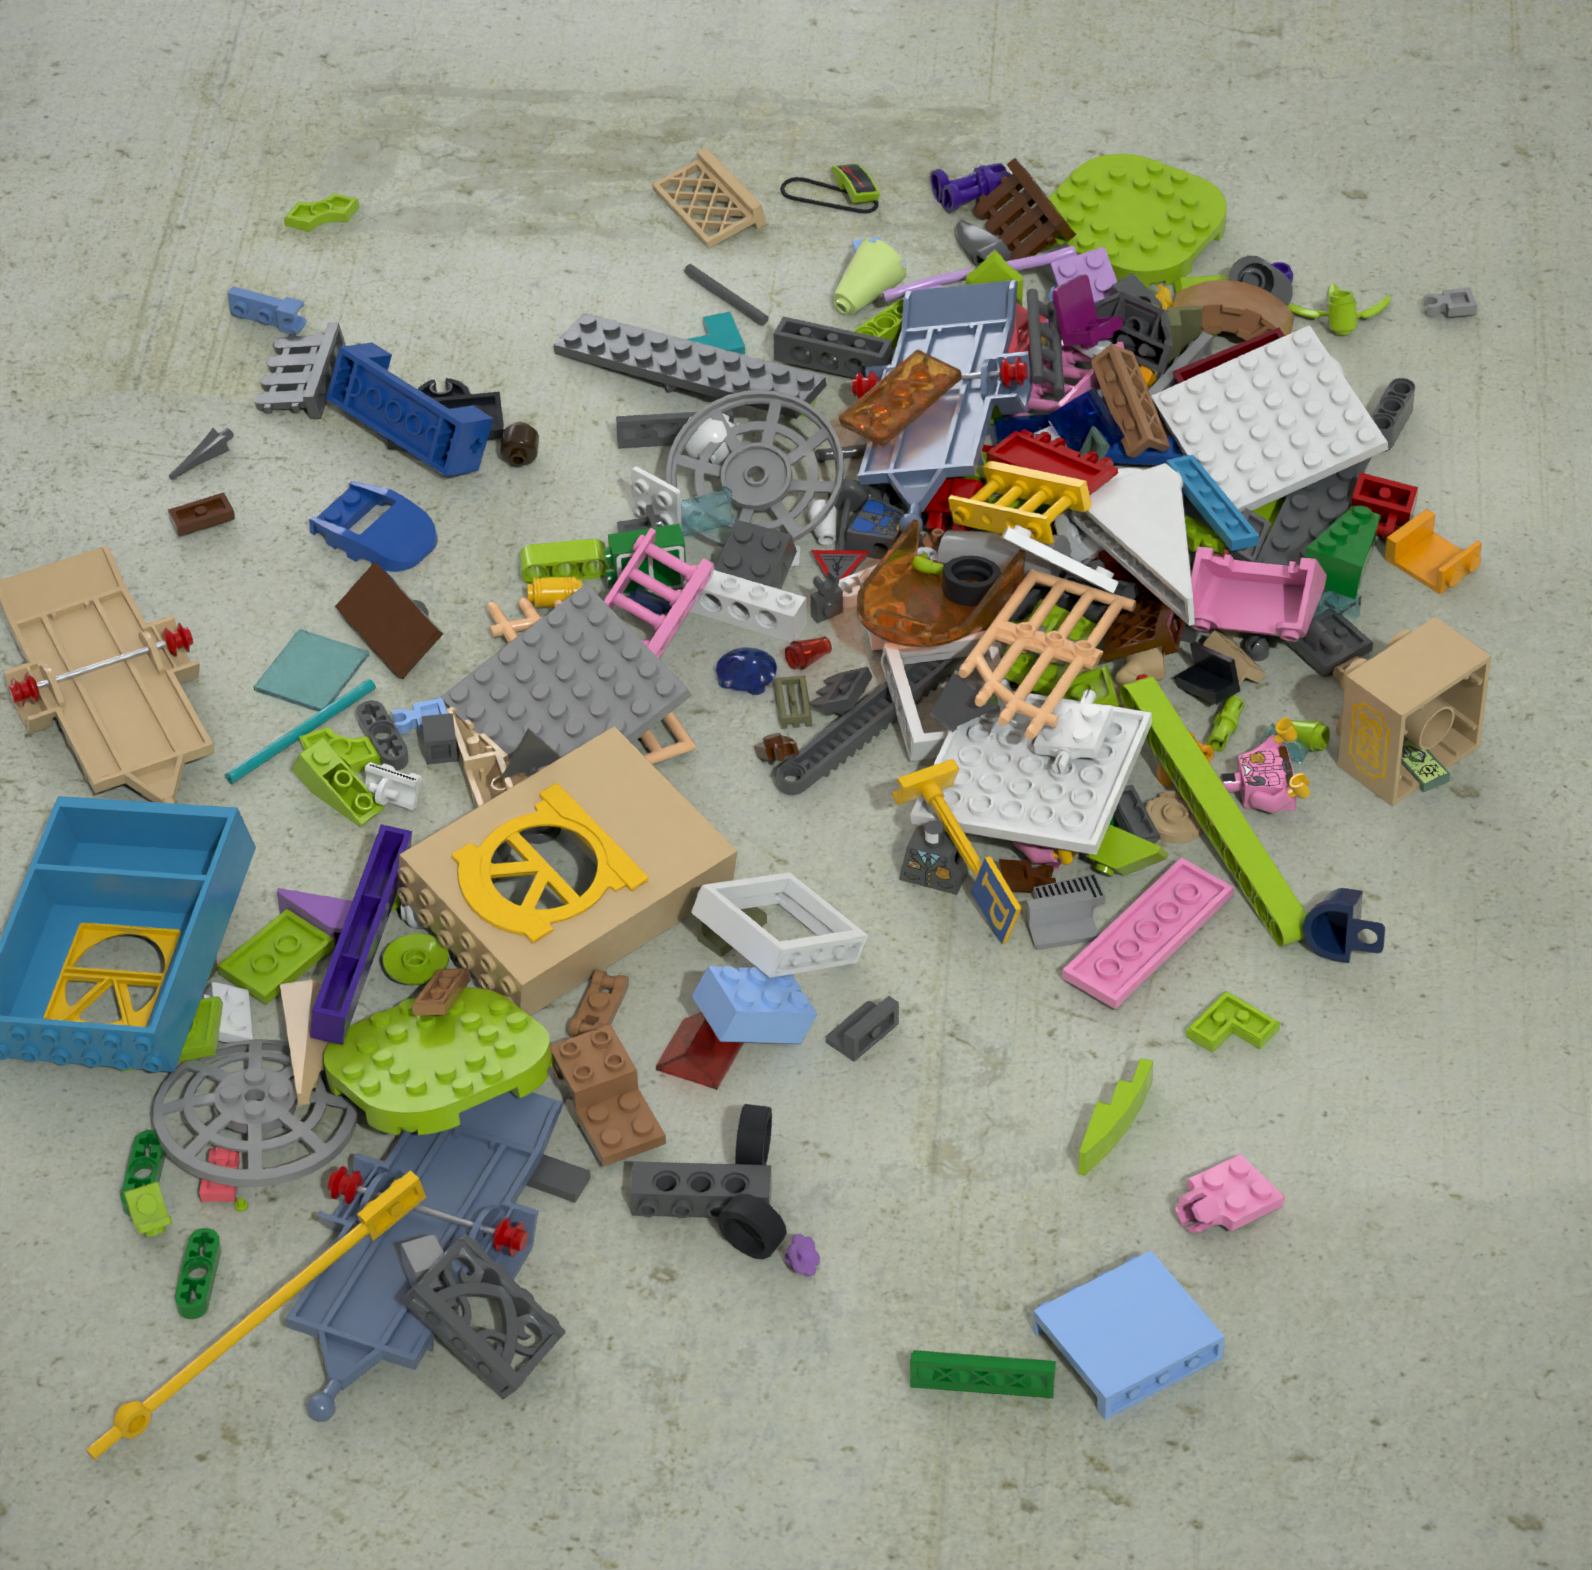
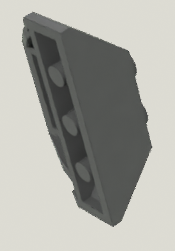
[1095,291,1173,374]

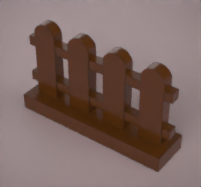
[974,158,1077,261]

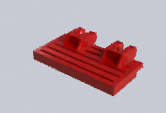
[987,430,1118,495]

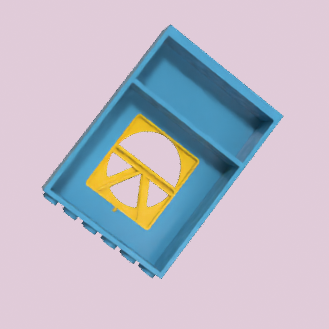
[0,796,256,1073]

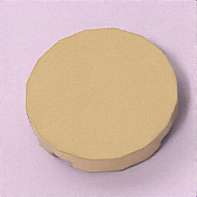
[1145,790,1204,844]

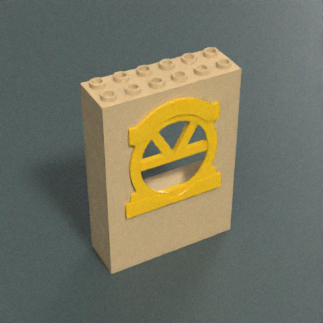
[397,726,737,1016]

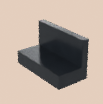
[1175,641,1240,705]

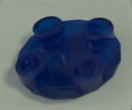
[716,647,777,695]

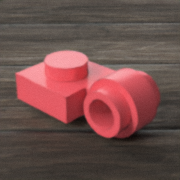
[199,1146,240,1202]

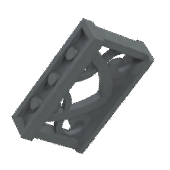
[401,1234,566,1400]

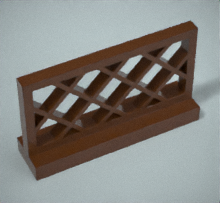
[1101,592,1185,662]

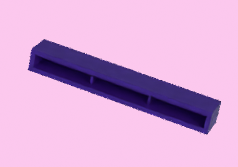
[310,824,412,1045]

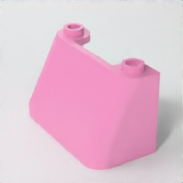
[1191,547,1327,642]

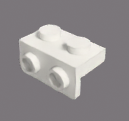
[1054,509,1105,563]
[201,981,253,1043]

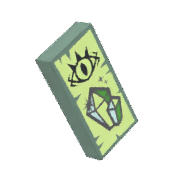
[1401,738,1450,793]

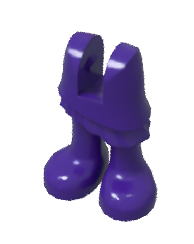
[930,163,1011,212]

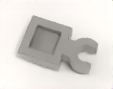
[1423,288,1477,317]

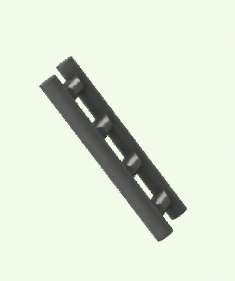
[1027,289,1065,396]

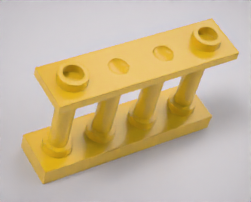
[948,461,1092,545]

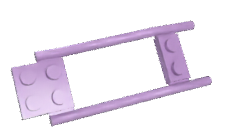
[883,245,1117,327]

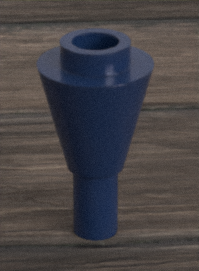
[629,586,672,615]

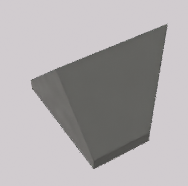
[930,674,998,732]

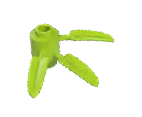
[1288,283,1391,335]

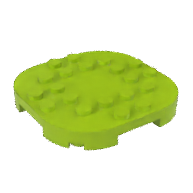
[1043,154,1227,289]
[323,987,553,1135]

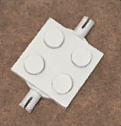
[1033,689,1114,773]

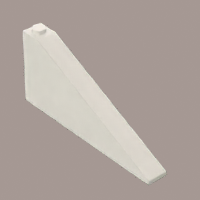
[1072,463,1195,626]

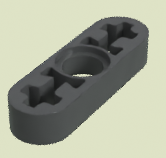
[357,700,409,771]

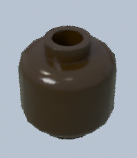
[500,422,539,466]

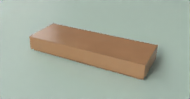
[412,968,470,1016]

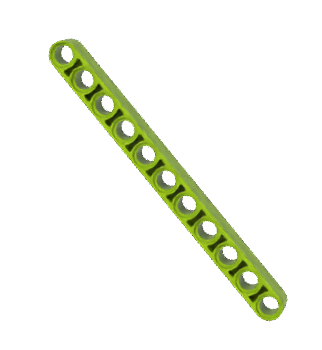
[1120,676,1307,947]

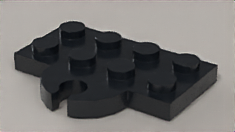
[387,378,504,449]

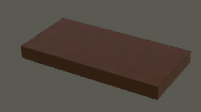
[335,562,444,679]

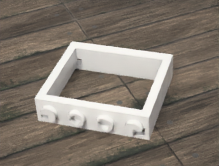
[881,631,1015,761]
[691,872,868,978]

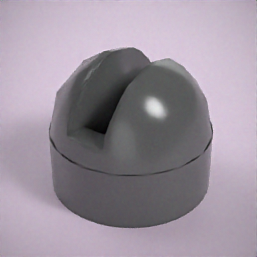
[1244,634,1269,661]

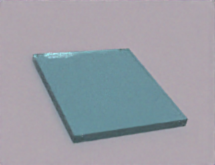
[254,629,369,712]

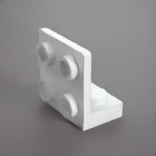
[631,466,702,535]

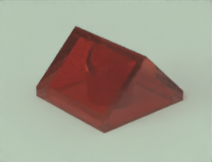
[656,1012,744,1090]

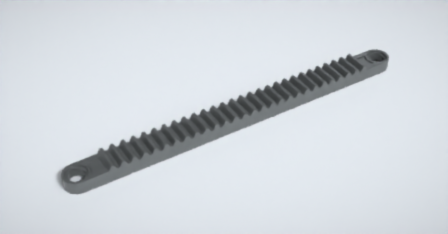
[777,556,1071,795]

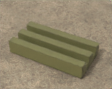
[775,675,812,729]

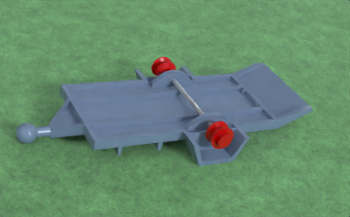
[852,280,1033,537]
[286,1091,564,1422]

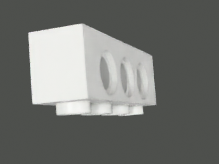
[683,565,807,643]

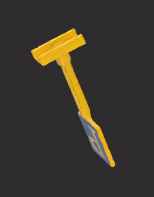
[891,759,1022,944]

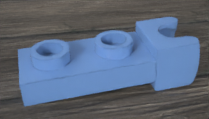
[227,286,307,335]

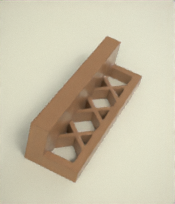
[1090,344,1171,458]

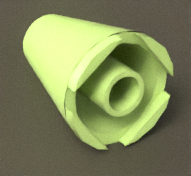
[833,238,907,315]

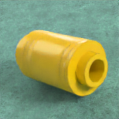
[527,576,582,608]

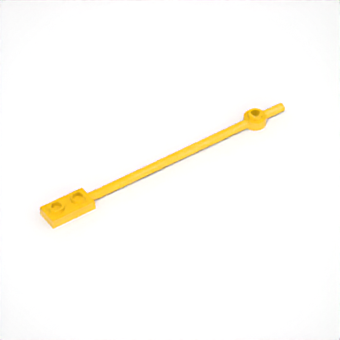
[85,1170,426,1460]

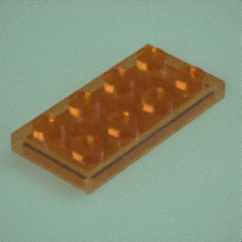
[839,349,962,447]

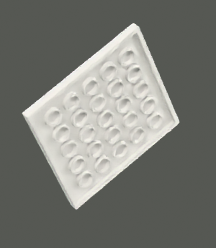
[1151,325,1388,513]
[910,690,1153,855]

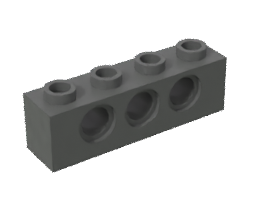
[773,316,892,378]
[630,1161,772,1219]

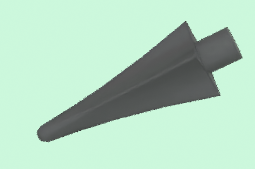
[169,428,234,479]

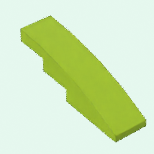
[1078,1058,1154,1175]

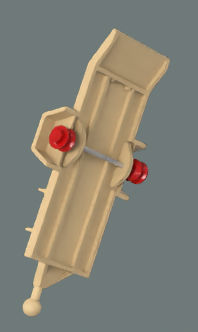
[0,545,215,804]

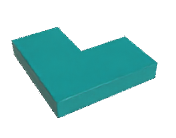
[687,312,745,355]

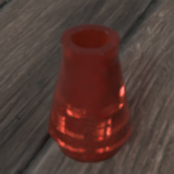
[785,636,832,670]

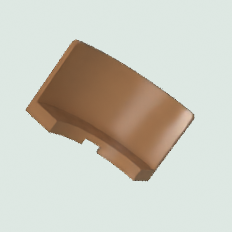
[1173,280,1294,340]

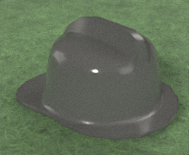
[1229,255,1293,306]

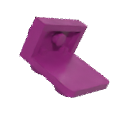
[1053,274,1124,349]

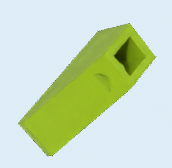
[291,737,385,827]

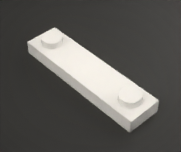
[1001,525,1119,593]

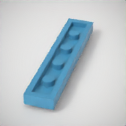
[1166,455,1259,551]

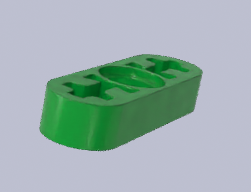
[120,1130,166,1217]
[175,1228,221,1319]

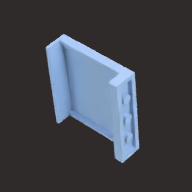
[1033,1250,1225,1420]

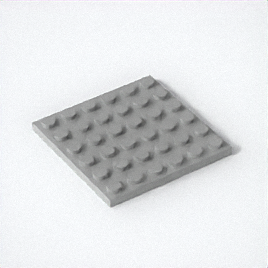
[441,583,691,777]

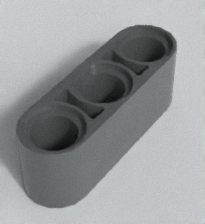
[1371,378,1415,452]

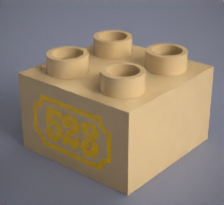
[1336,616,1491,806]

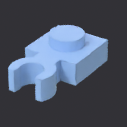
[392,698,447,734]

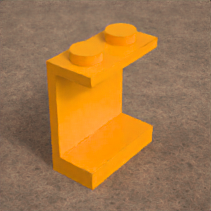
[1385,509,1482,594]

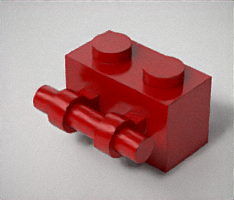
[1351,472,1418,540]

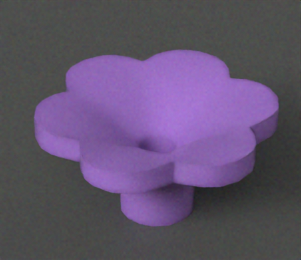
[785,1233,820,1277]

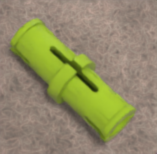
[1207,695,1245,752]

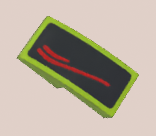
[831,163,880,203]

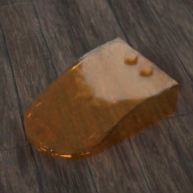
[857,519,1026,647]

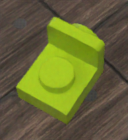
[123,1181,172,1237]

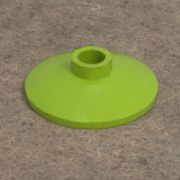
[383,933,449,985]

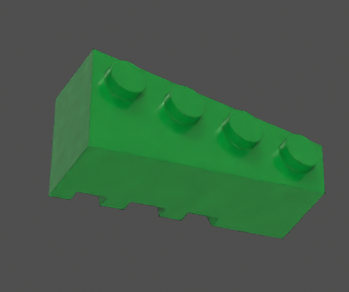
[1304,505,1381,600]

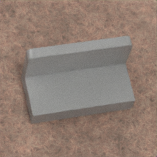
[1026,890,1098,950]

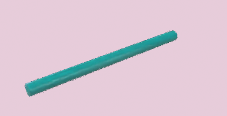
[225,679,376,784]

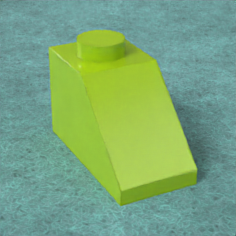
[1088,824,1169,877]

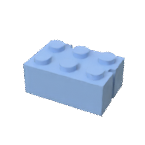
[692,966,818,1044]

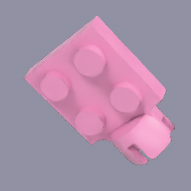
[1175,1154,1285,1233]

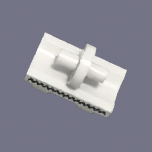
[365,762,423,810]

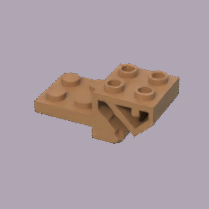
[550,1024,666,1167]

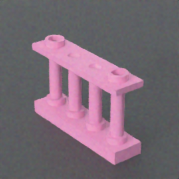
[1008,340,1124,430]
[604,528,714,659]

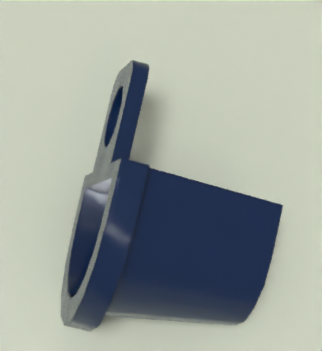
[1302,888,1386,963]

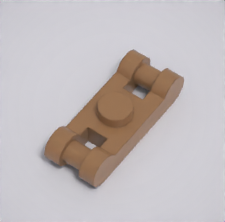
[569,969,629,1037]

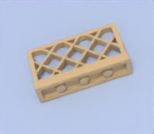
[652,147,767,249]

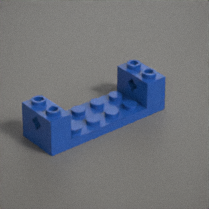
[326,342,493,476]

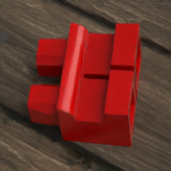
[923,478,989,532]

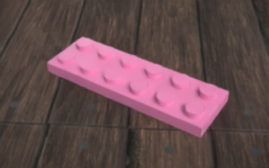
[1063,857,1234,1010]

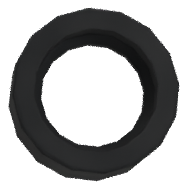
[942,555,1001,607]
[735,1104,772,1165]
[717,1193,787,1260]

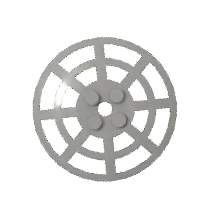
[666,390,844,548]
[153,1039,358,1187]

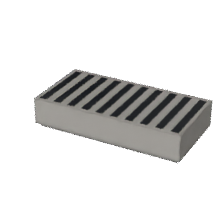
[1033,873,1105,906]

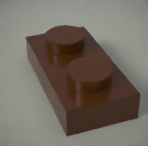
[168,492,235,536]

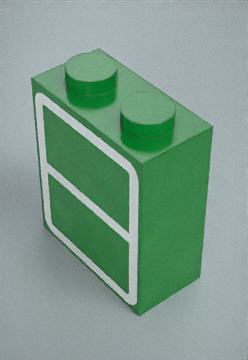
[603,524,686,597]

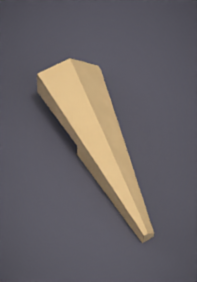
[446,707,528,809]
[280,979,330,1106]

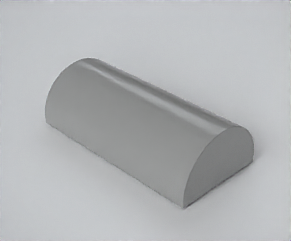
[937,530,1072,587]

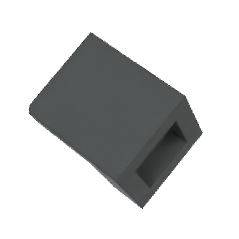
[422,713,458,765]

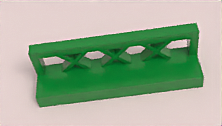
[910,1350,1056,1399]

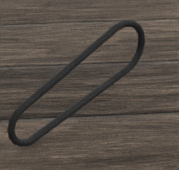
[780,177,879,214]

